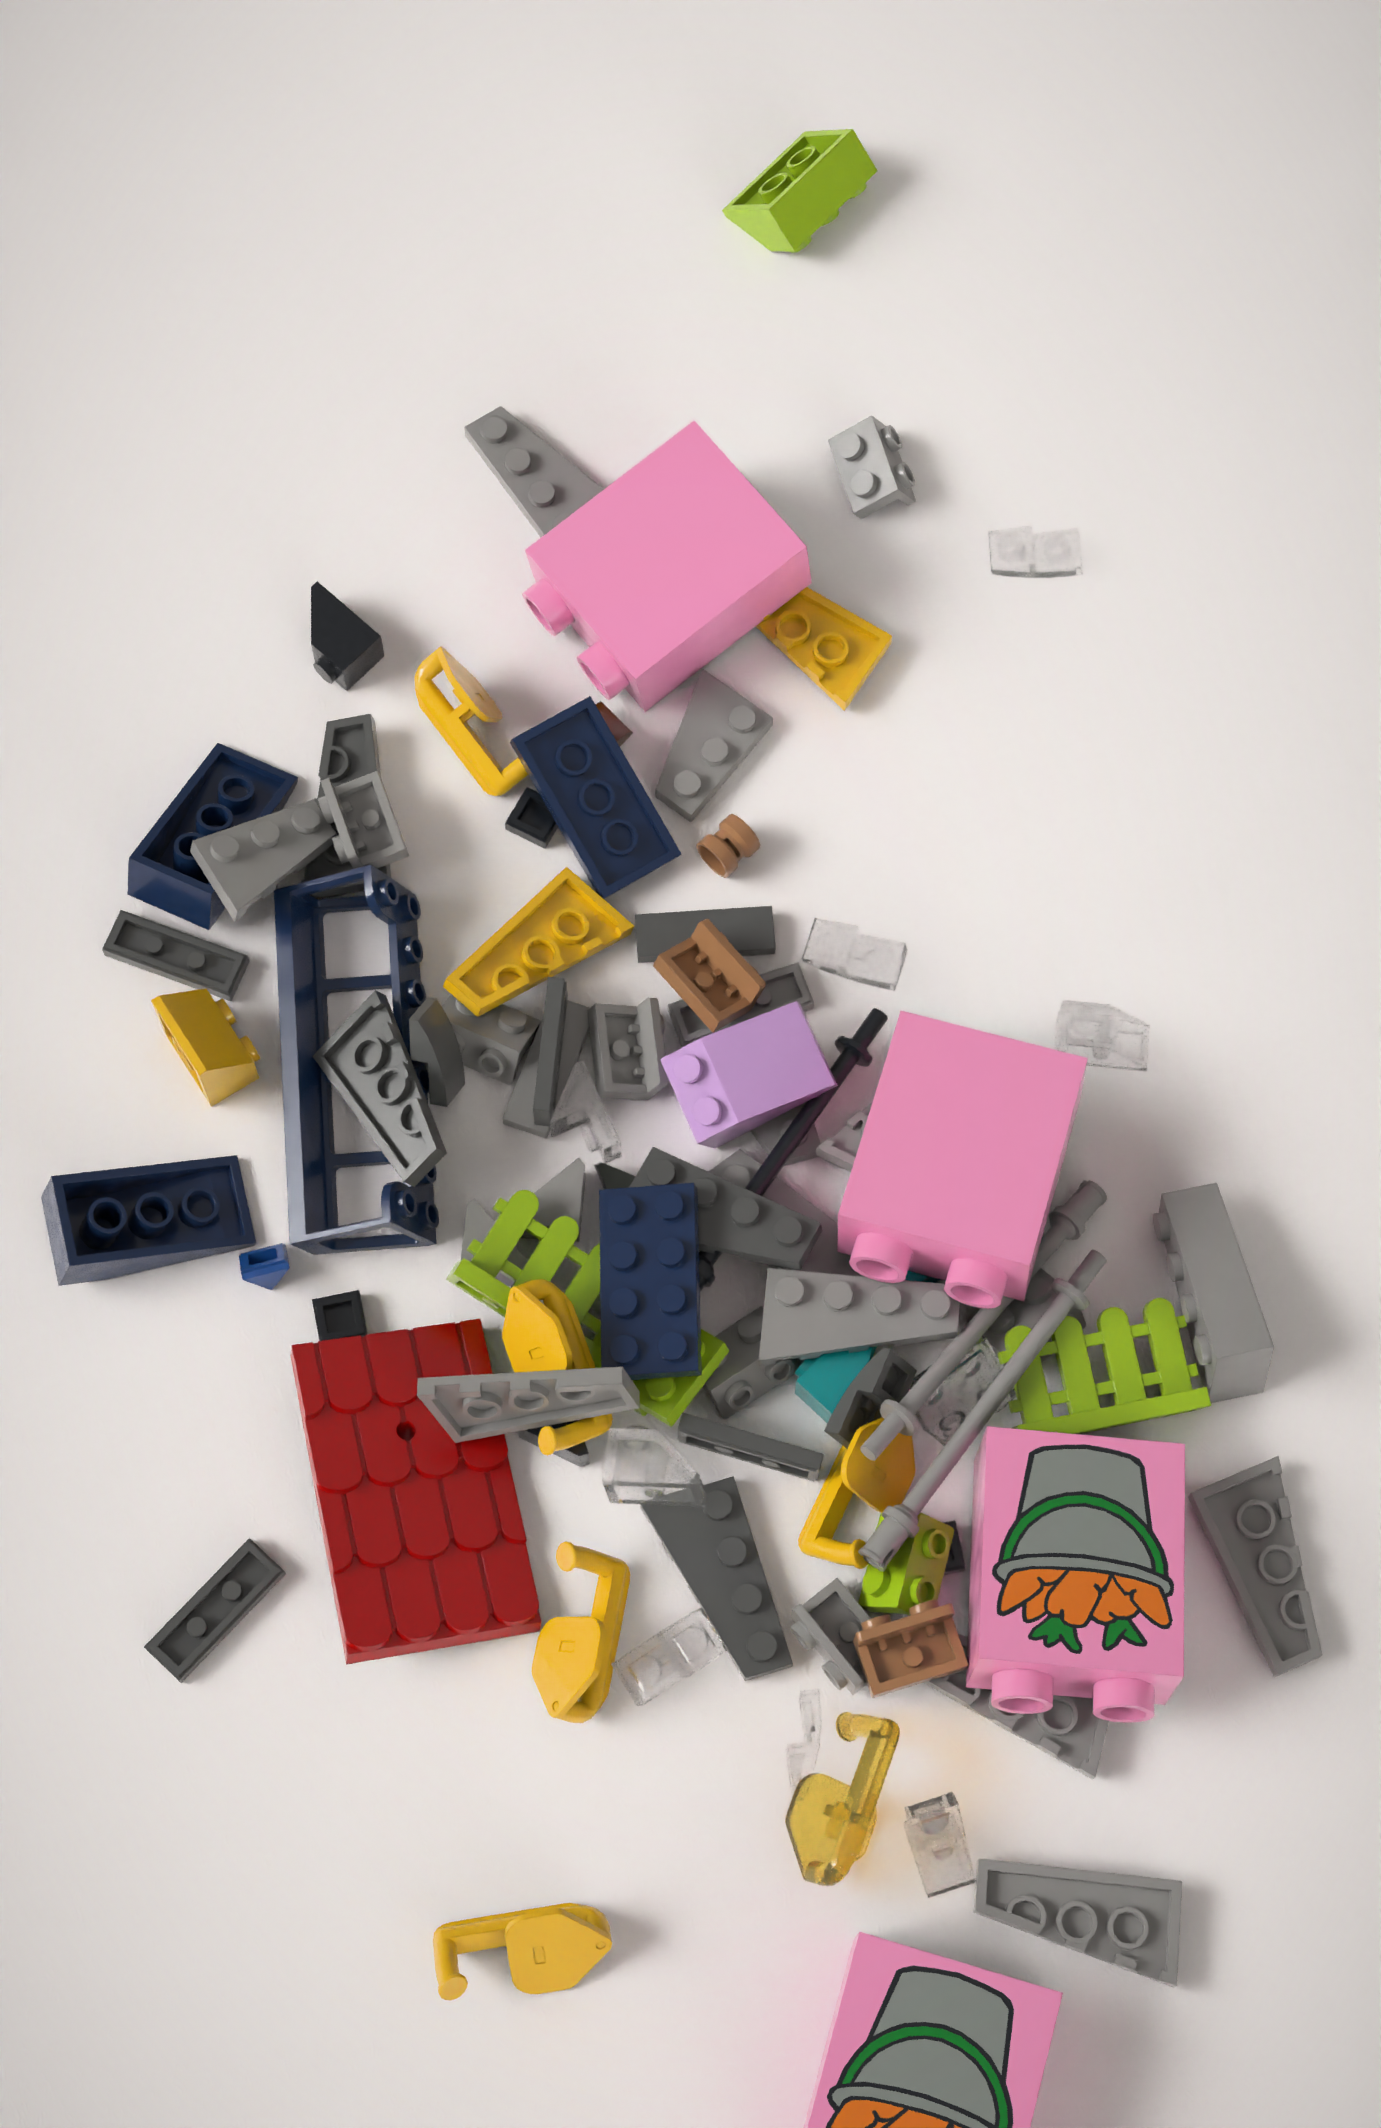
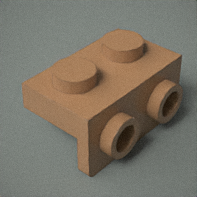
[653,919,766,1033]
[853,1600,969,1698]

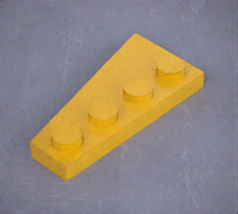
[755,587,892,711]
[443,867,635,1017]

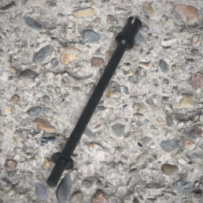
[699,1008,888,1292]

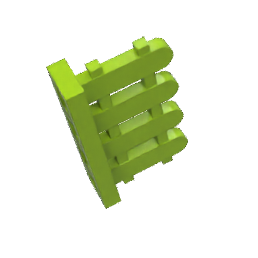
[446,1190,601,1368]
[997,1298,1211,1434]

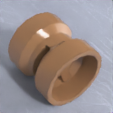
[696,814,761,878]

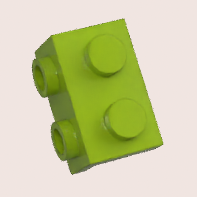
[632,1329,729,1427]
[858,1512,954,1616]

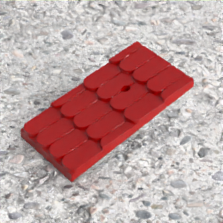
[290,1319,542,1665]

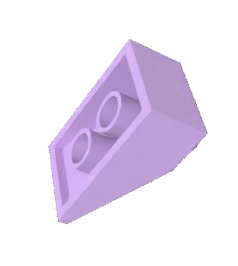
[660,1001,838,1149]

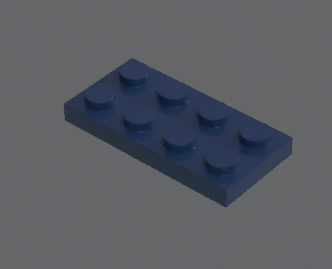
[510,696,682,899]
[599,1183,702,1380]

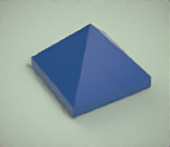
[239,1243,290,1290]

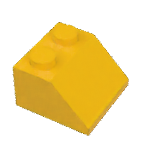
[151,988,260,1107]

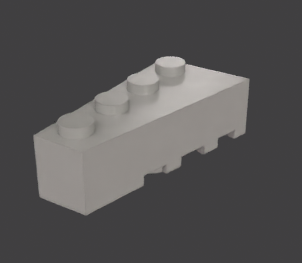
[1153,1183,1274,1403]

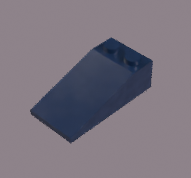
[127,743,298,930]
[41,1155,256,1286]

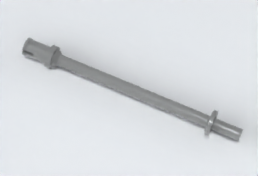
[860,1180,1107,1461]
[858,1249,1107,1571]

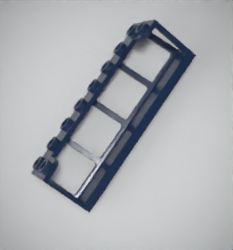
[274,865,439,1255]

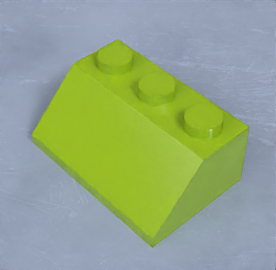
[722,129,878,253]

